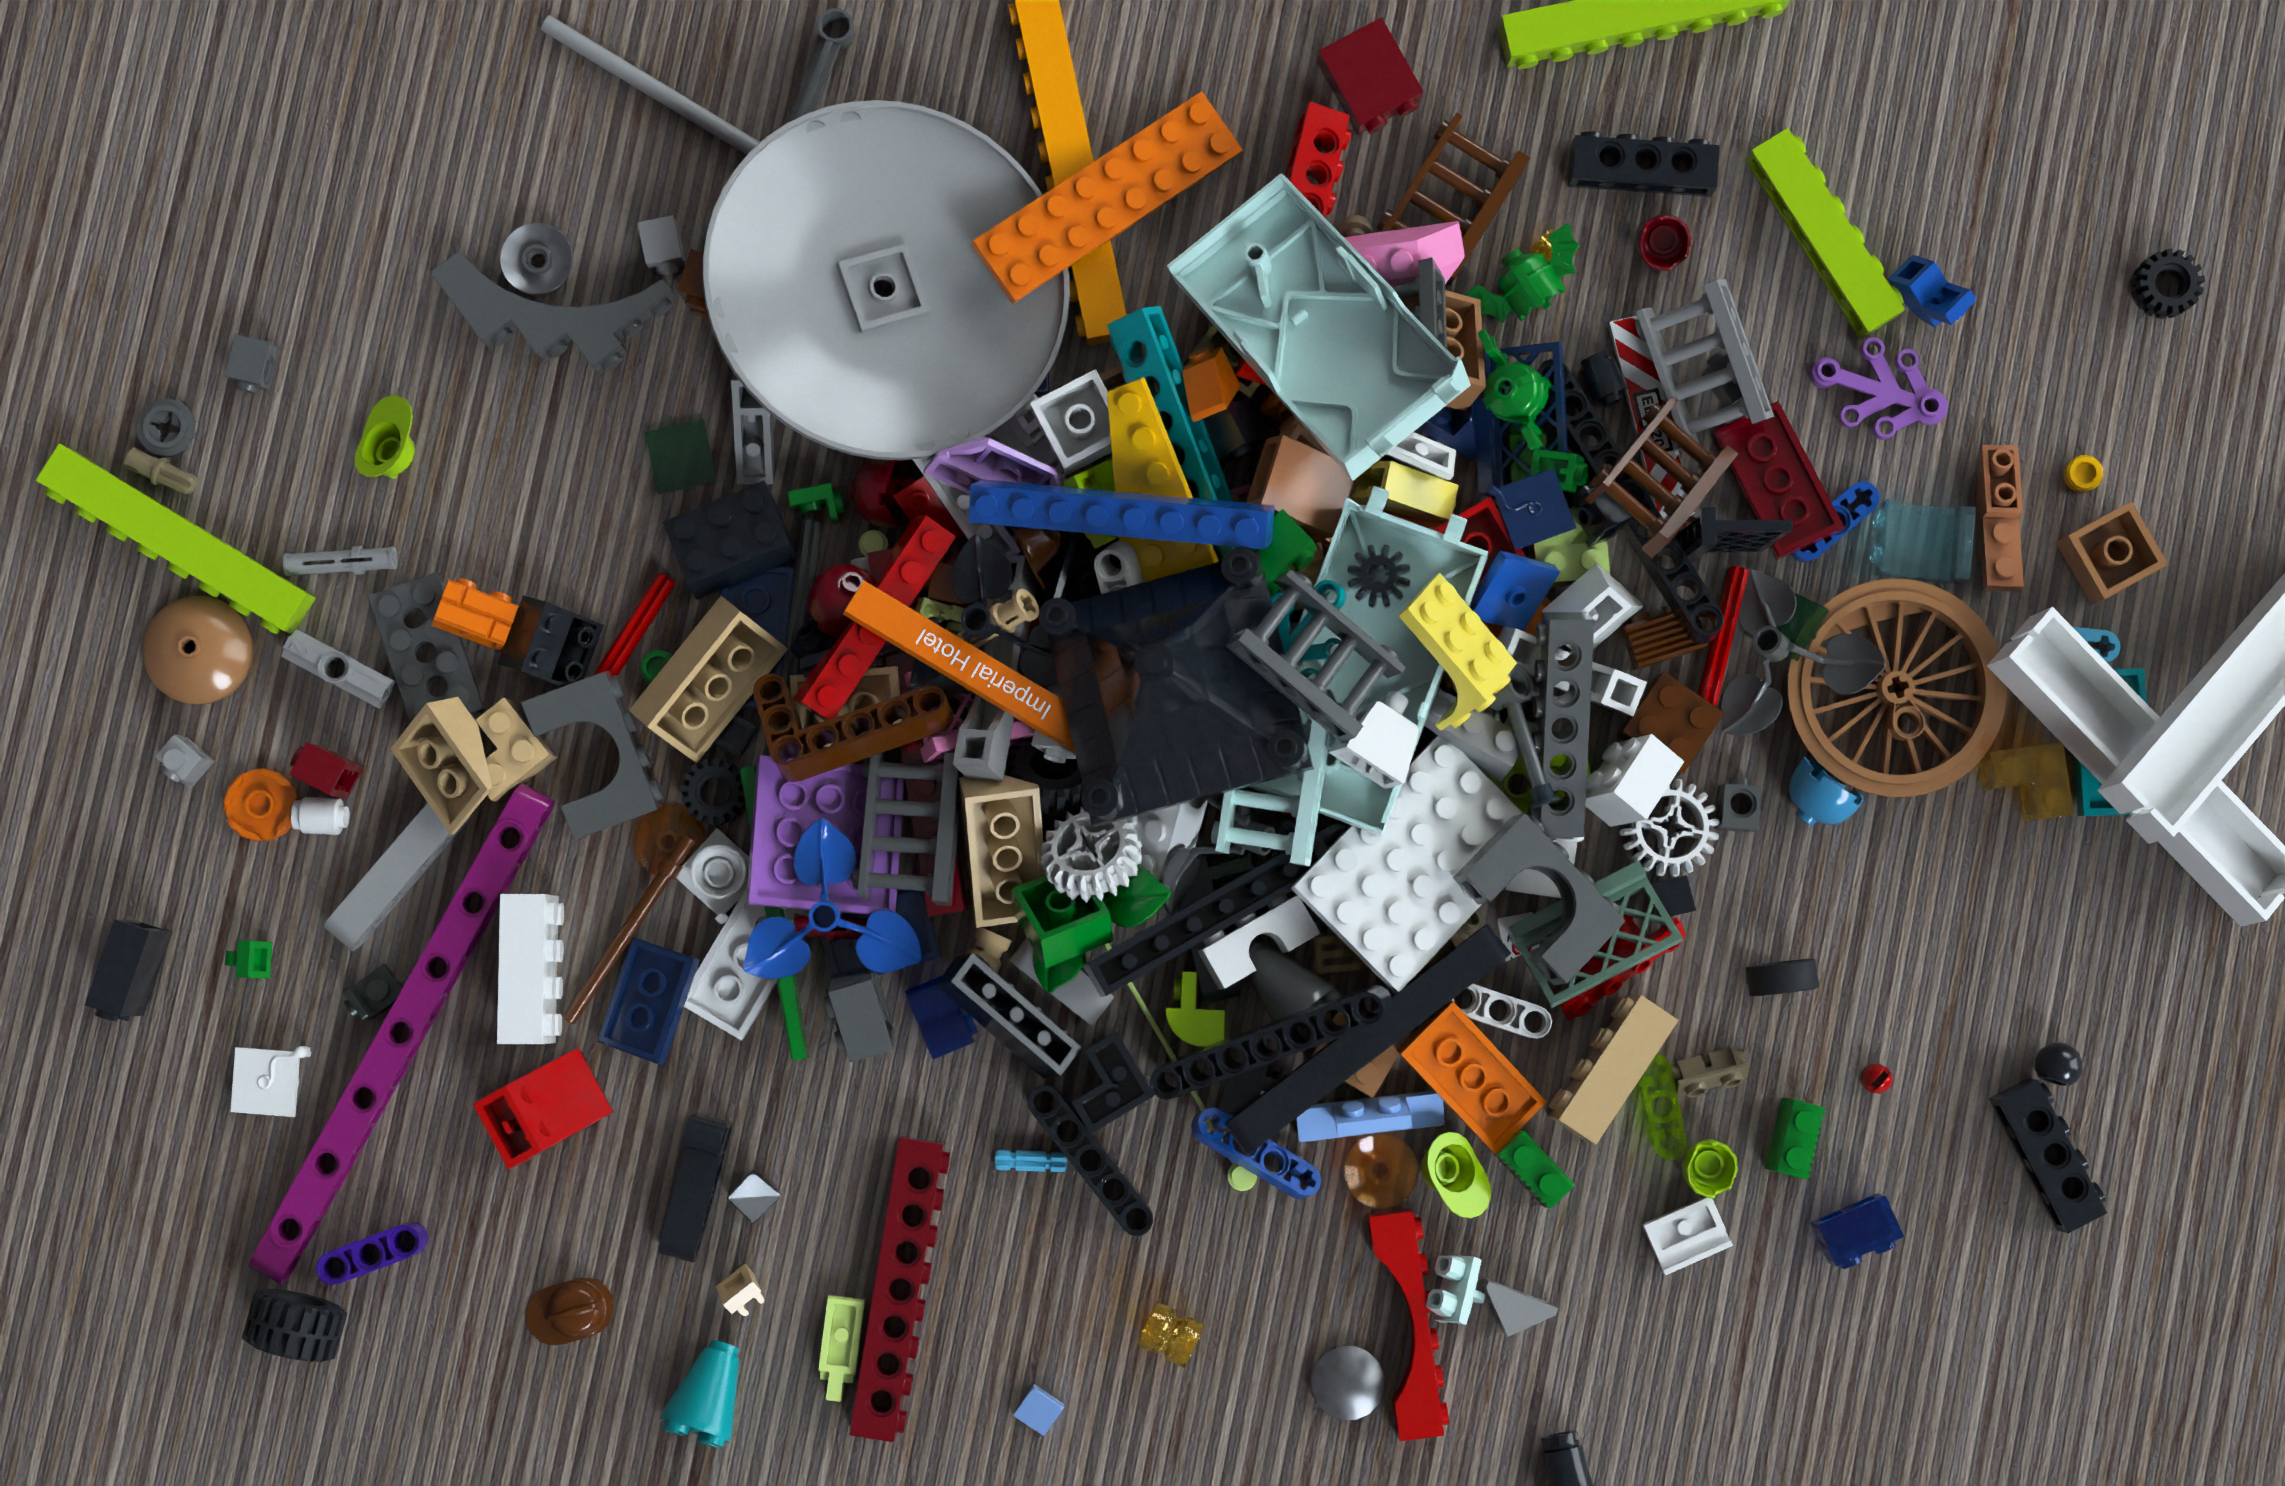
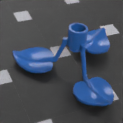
[743,818,921,979]

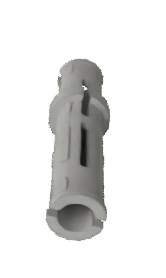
[283,545,398,576]

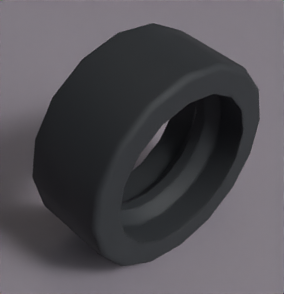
[1746,958,1819,996]

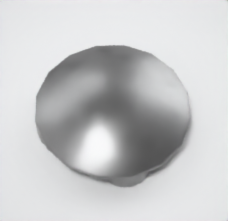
[1311,1346,1384,1420]

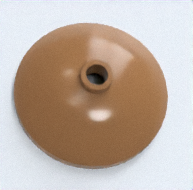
[143,595,254,705]

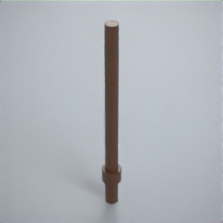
[562,833,696,1024]

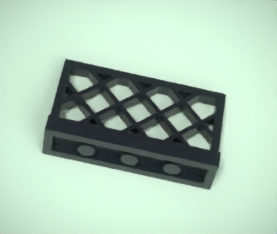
[1674,507,1793,564]

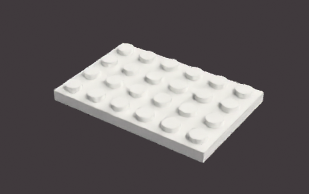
[1291,735,1523,994]

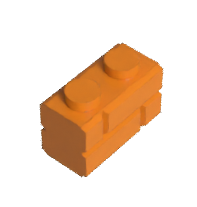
[431,578,519,652]

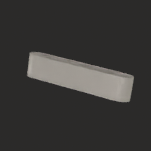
[324,803,471,951]

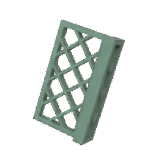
[1508,860,1683,1008]

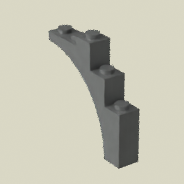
[430,251,676,373]

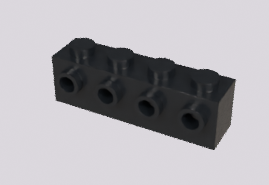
[935,953,1081,1079]

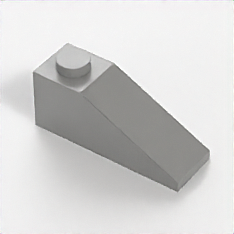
[731,374,774,484]

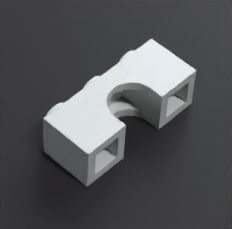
[1198,894,1320,990]

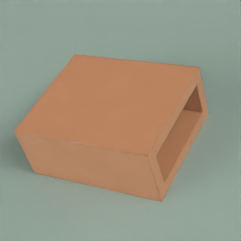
[1246,435,1356,539]

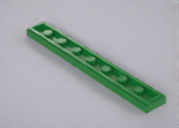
[740,766,810,1061]

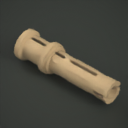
[956,589,1039,648]

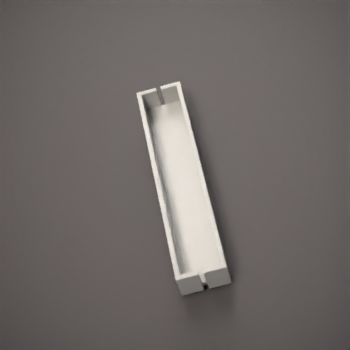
[2097,573,2285,844]
[1987,607,2285,927]

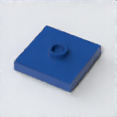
[1469,551,1560,631]

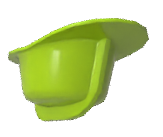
[354,395,415,479]
[1421,1132,1491,1218]

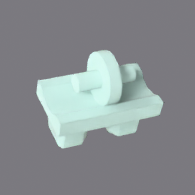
[1426,1255,1485,1325]

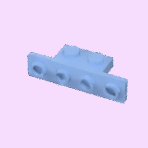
[1296,1090,1445,1142]

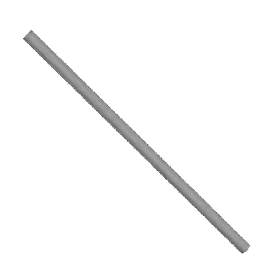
[541,15,760,155]

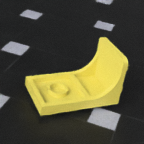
[1398,572,1517,731]

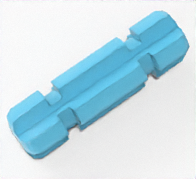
[995,1150,1067,1172]

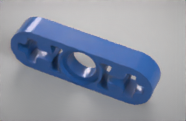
[1791,481,1879,562]

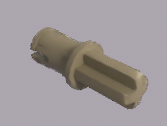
[124,447,198,494]

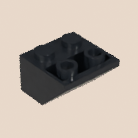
[497,595,604,687]

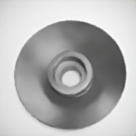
[500,223,573,295]

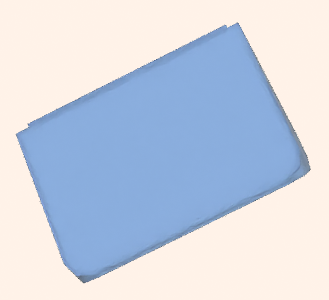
[1013,1384,1065,1436]

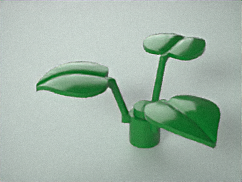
[1033,826,1172,993]

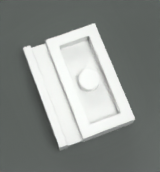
[1641,1197,1733,1275]

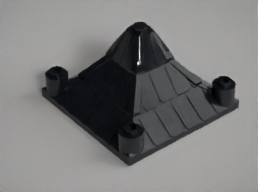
[1039,547,1314,827]

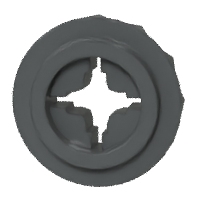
[137,399,197,457]

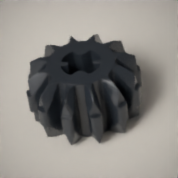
[1347,545,1410,608]

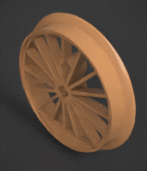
[1788,579,2007,797]

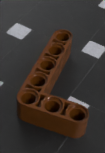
[753,674,954,782]

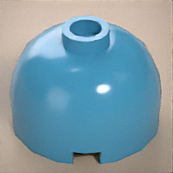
[1789,757,1865,826]

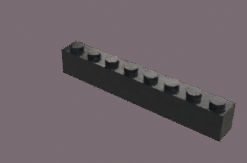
[1083,820,1350,997]

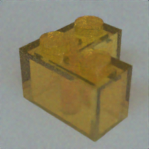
[1979,742,2074,822]

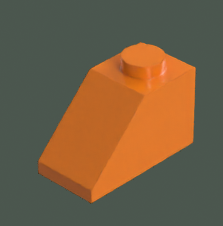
[1182,347,1240,422]

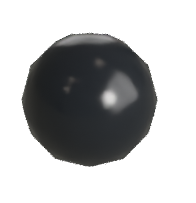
[2035,1043,2082,1087]

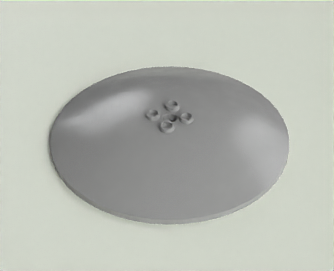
[702,100,1070,460]

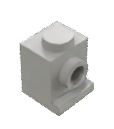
[155,734,215,789]

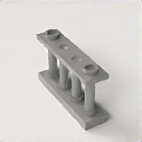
[1635,279,1774,444]

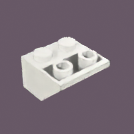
[1542,563,1643,650]

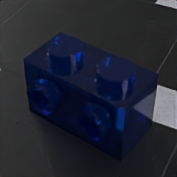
[1810,1193,1904,1269]

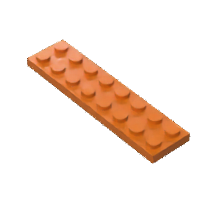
[970,91,1243,305]

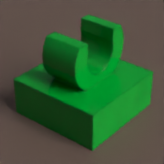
[225,940,273,979]

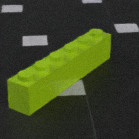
[1744,128,1905,340]

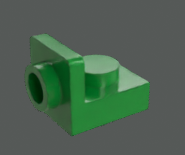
[1529,449,1588,494]
[788,483,845,524]

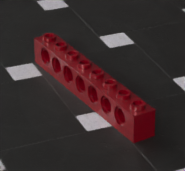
[849,1136,950,1442]

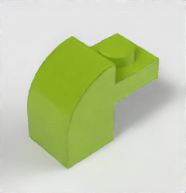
[1165,971,1225,1047]

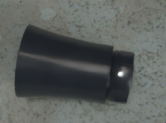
[1541,1430,1594,1486]

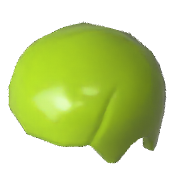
[1682,1139,1738,1198]

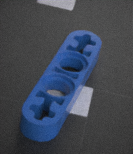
[1191,1107,1321,1199]

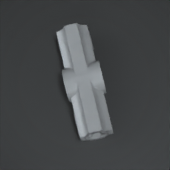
[281,629,395,709]

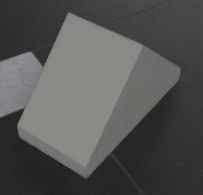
[1482,1278,1558,1337]

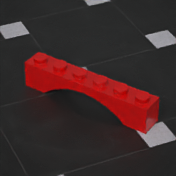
[793,515,956,721]
[1366,1209,1449,1442]

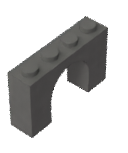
[521,670,664,840]
[1453,813,1625,985]

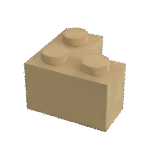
[475,697,558,803]

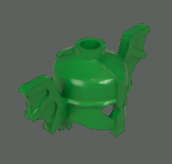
[1464,223,1580,323]
[1477,328,1552,450]

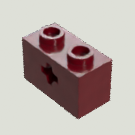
[289,742,364,799]

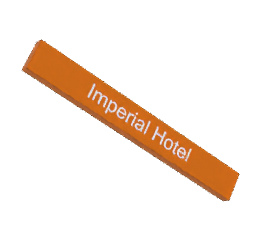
[843,580,1075,753]

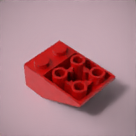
[473,1048,614,1169]

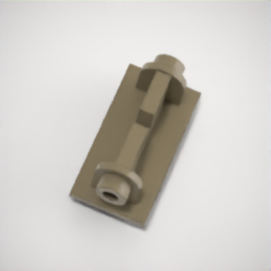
[1670,1047,1750,1097]

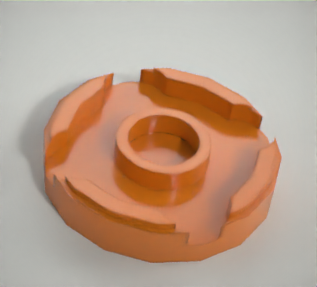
[223,768,299,842]

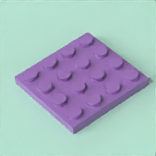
[746,755,905,915]

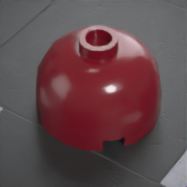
[849,459,915,528]
[807,563,876,638]

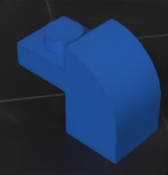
[1888,255,1977,327]

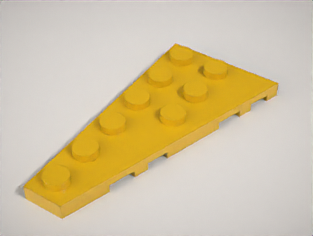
[1107,377,1219,582]

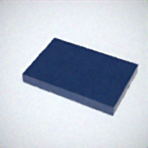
[822,890,942,976]
[596,937,700,1065]

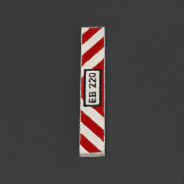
[1608,316,1694,518]

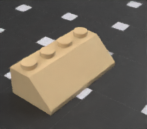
[629,596,788,763]
[959,775,1046,928]

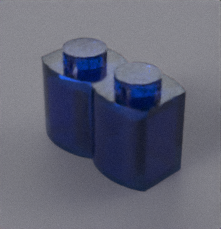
[905,976,979,1060]

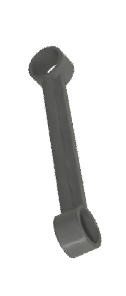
[788,8,855,122]

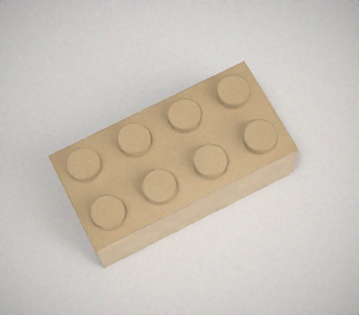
[1549,995,1679,1145]

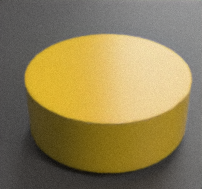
[2063,455,2103,493]

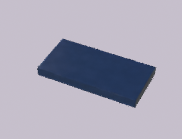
[719,566,796,710]

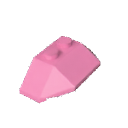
[1344,221,1465,287]

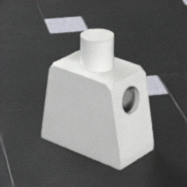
[1329,691,1419,789]

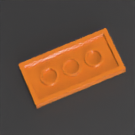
[1396,1000,1547,1154]

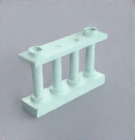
[1211,719,1331,866]

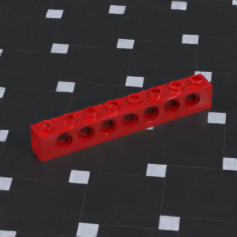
[1235,101,1352,385]

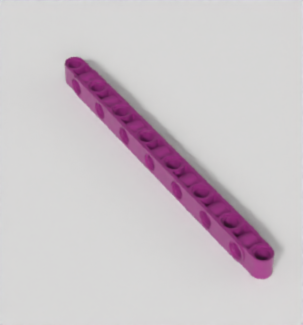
[249,783,555,1285]

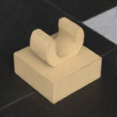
[716,1264,764,1316]

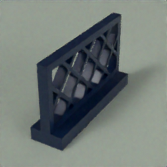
[1474,341,1568,497]

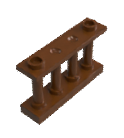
[1376,113,1530,287]
[1585,396,1738,558]

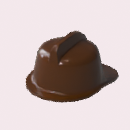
[1010,526,1060,591]
[526,1278,614,1345]

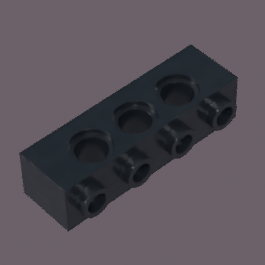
[1568,131,1720,197]
[1988,1079,2107,1233]

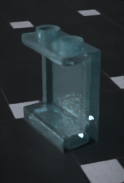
[1870,499,1976,584]

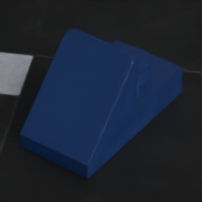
[1418,402,1477,462]

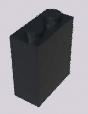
[85,919,173,1021]

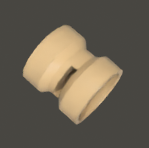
[966,927,1012,973]

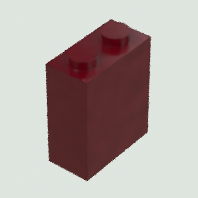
[1316,17,1424,135]

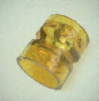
[1137,1301,1204,1368]

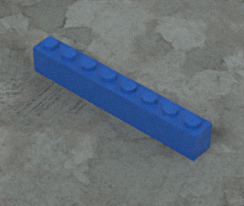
[969,479,1275,549]

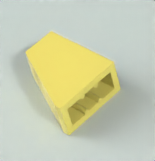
[1349,461,1459,521]

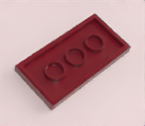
[1712,401,1844,561]

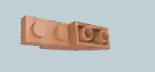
[1976,445,2024,592]

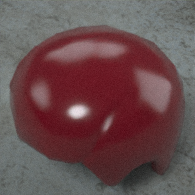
[1636,214,1692,271]

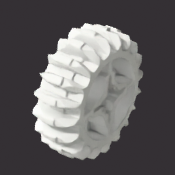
[1619,779,1719,877]
[1041,806,1142,903]

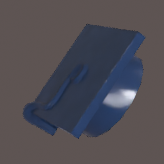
[1486,468,1576,551]

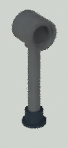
[1489,664,1560,809]

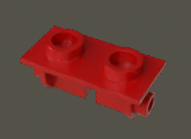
[893,475,963,540]

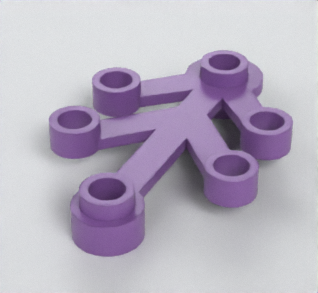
[1809,337,1948,440]

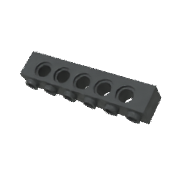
[1528,612,1594,837]

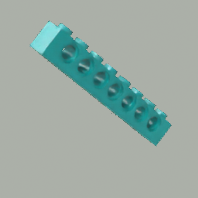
[1107,306,1252,560]

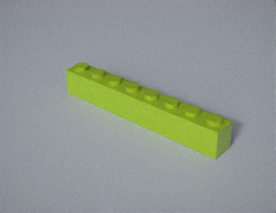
[1498,0,1791,69]
[36,443,316,635]

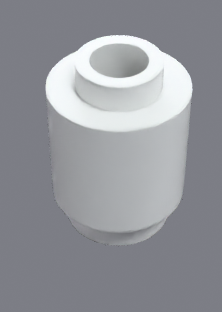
[291,797,350,835]

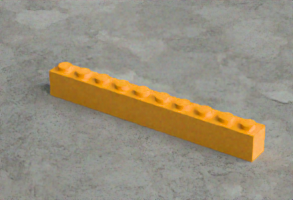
[1008,0,1127,346]

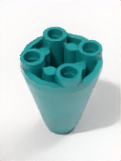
[659,1340,739,1448]

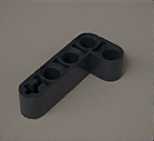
[658,1113,733,1263]

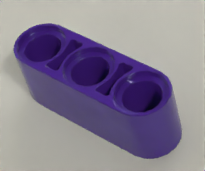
[316,1222,429,1285]

